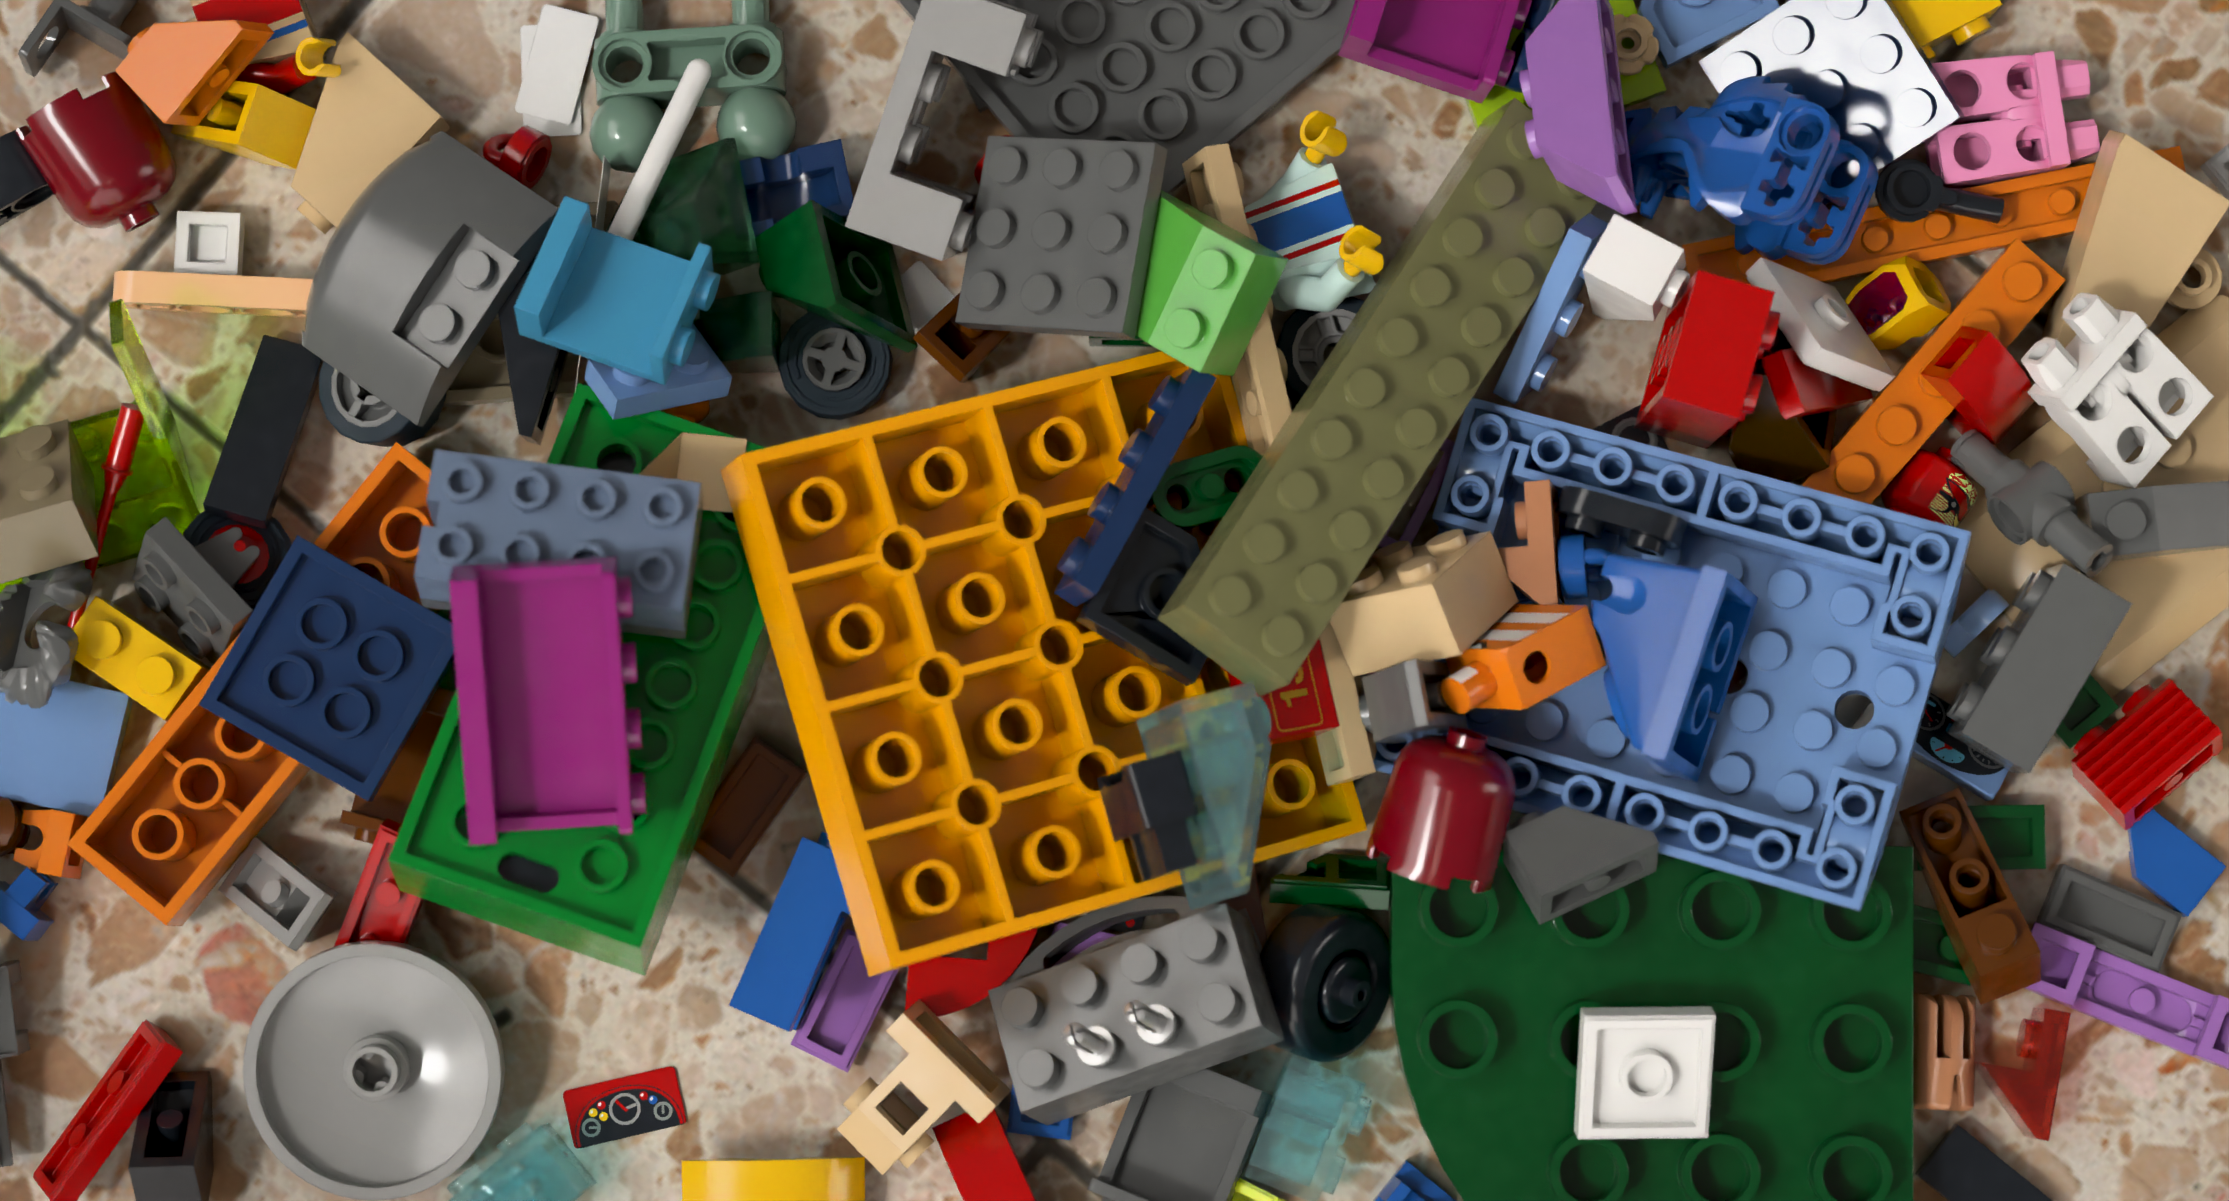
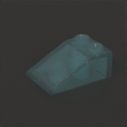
[1136,682,1271,911]

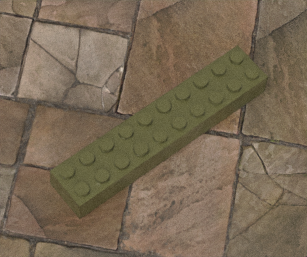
[1157,98,1598,696]

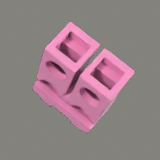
[1924,51,2100,189]

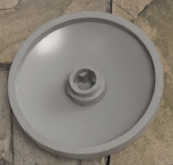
[243,940,505,1201]

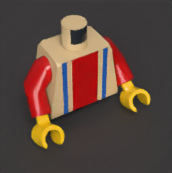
[184,0,341,94]

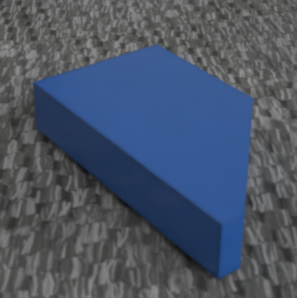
[2128,809,2227,917]

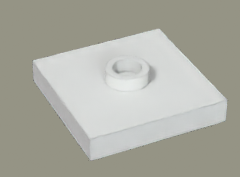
[1745,257,1896,392]
[1574,1007,1716,1139]

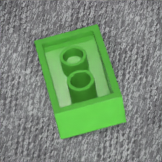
[1136,190,1289,376]

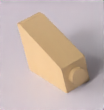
[291,32,450,234]

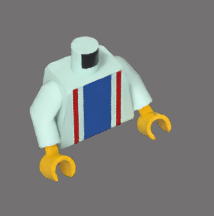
[1244,110,1384,312]

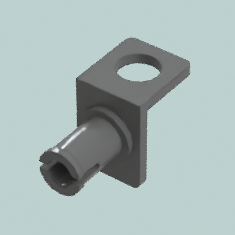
[18,0,138,77]

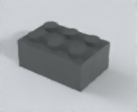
[1945,563,2132,773]

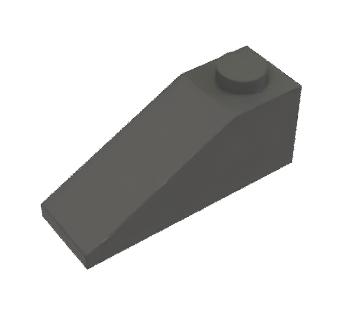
[2075,481,2229,561]

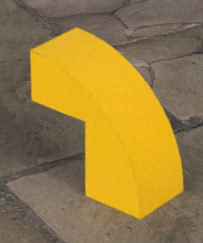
[682,1156,865,1201]

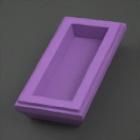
[791,929,899,1073]

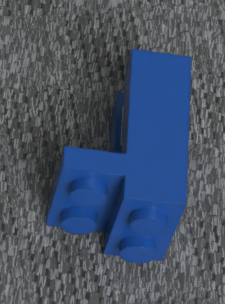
[729,831,851,1032]

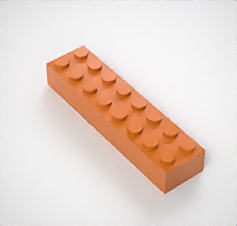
[67,442,441,926]

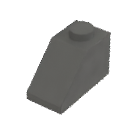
[1359,659,1468,744]
[1503,806,1659,925]

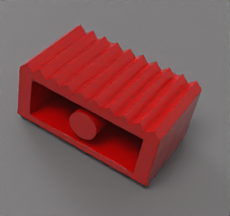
[2071,678,2223,831]

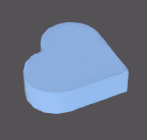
[1944,589,2010,658]

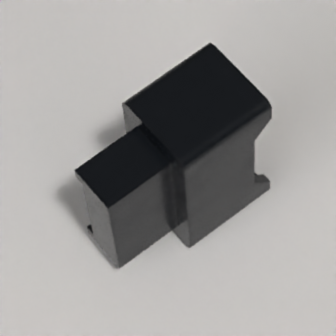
[1096,750,1200,882]

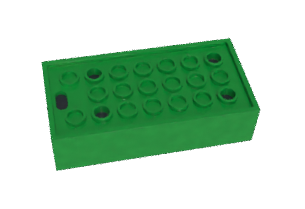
[388,383,771,976]

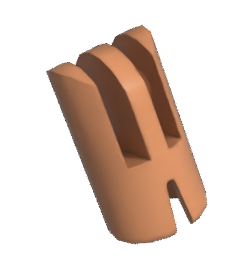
[1913,992,1976,1111]

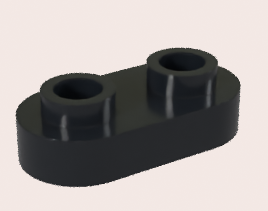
[1555,486,1687,557]

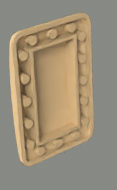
[1958,295,2229,698]

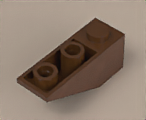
[1899,787,2041,1005]

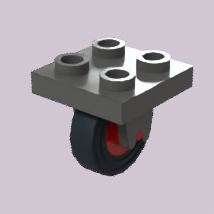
[132,511,291,665]

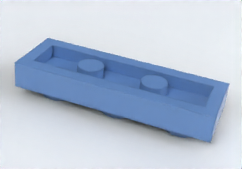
[1493,213,1609,404]

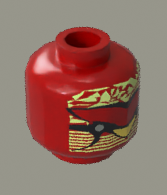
[1881,447,1977,528]

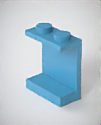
[514,196,720,385]

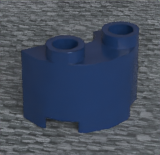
[717,139,853,255]

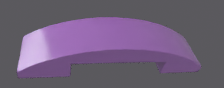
[2025,922,2229,1070]

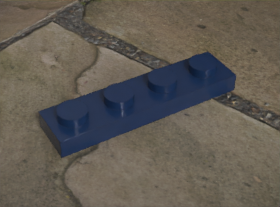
[1054,368,1217,607]

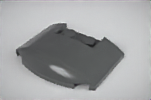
[302,131,559,428]

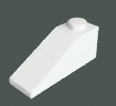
[1583,214,1690,321]

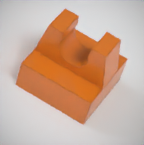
[13,809,88,879]

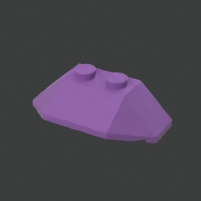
[1519,0,1637,215]

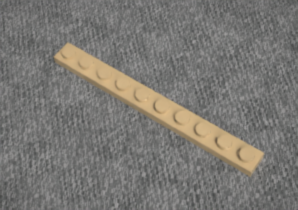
[1182,143,1376,786]

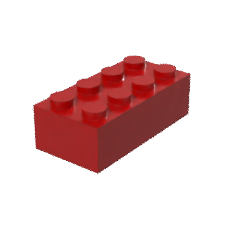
[1634,270,1781,449]

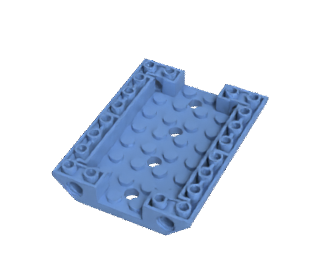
[1373,397,1972,912]

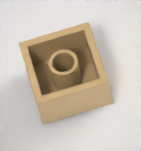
[1330,529,1518,676]

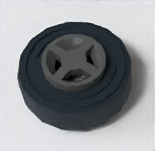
[778,312,893,420]

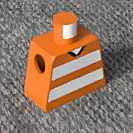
[1441,604,1606,714]

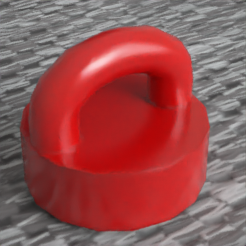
[483,125,552,189]

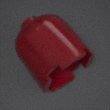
[15,71,177,233]
[1366,726,1516,893]

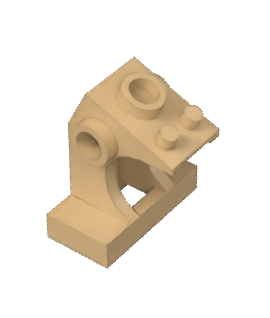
[837,999,1011,1175]

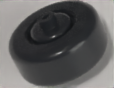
[1260,904,1390,1062]

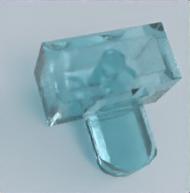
[446,1122,597,1201]

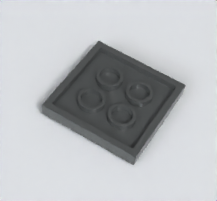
[955,136,1168,339]

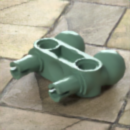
[589,0,797,173]

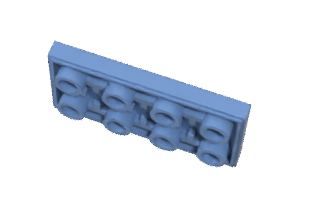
[0,681,133,817]

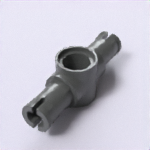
[1950,429,2113,578]

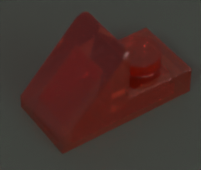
[1975,1008,2071,1141]

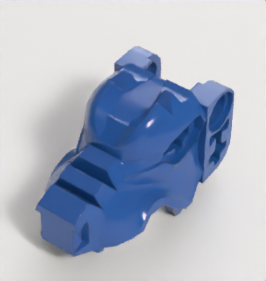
[1624,76,1878,265]

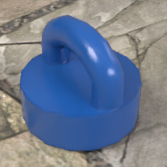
[1558,534,1613,600]

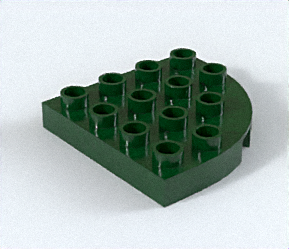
[1389,843,1913,1201]

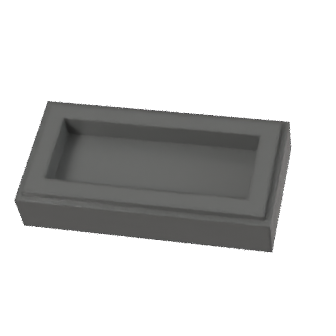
[2036,864,2182,973]

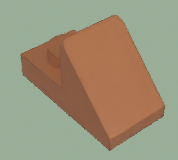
[1498,480,1565,605]

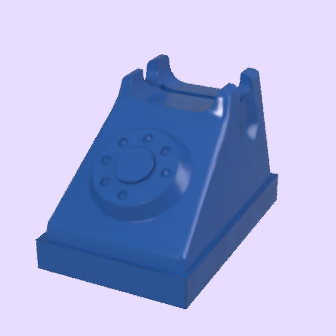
[1588,554,1758,783]

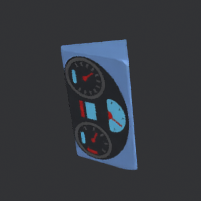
[1912,692,2008,801]

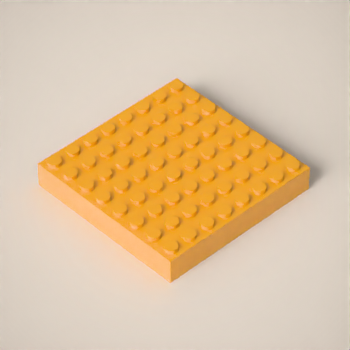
[720,351,1367,977]

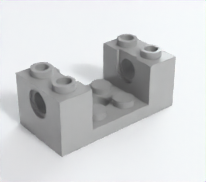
[845,0,1044,261]

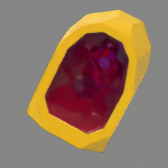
[1845,256,1951,350]

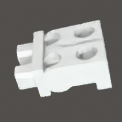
[2021,292,2214,488]

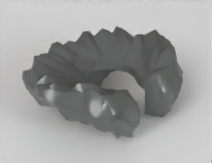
[0,561,93,709]

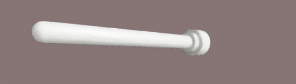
[608,59,712,241]

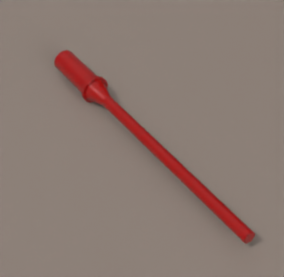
[67,403,147,629]

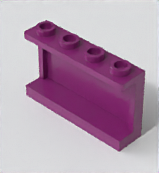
[1338,0,1532,104]
[449,557,646,845]

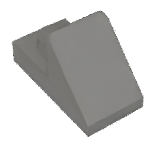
[218,837,338,951]

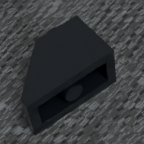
[128,1071,214,1201]

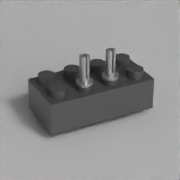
[988,896,1284,1126]

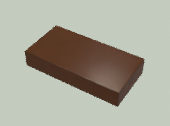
[694,736,809,878]

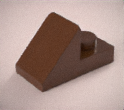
[913,293,1014,383]

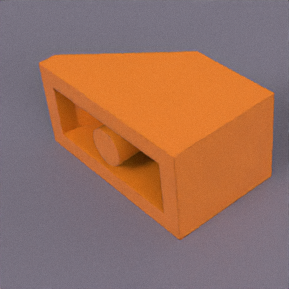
[115,20,274,126]

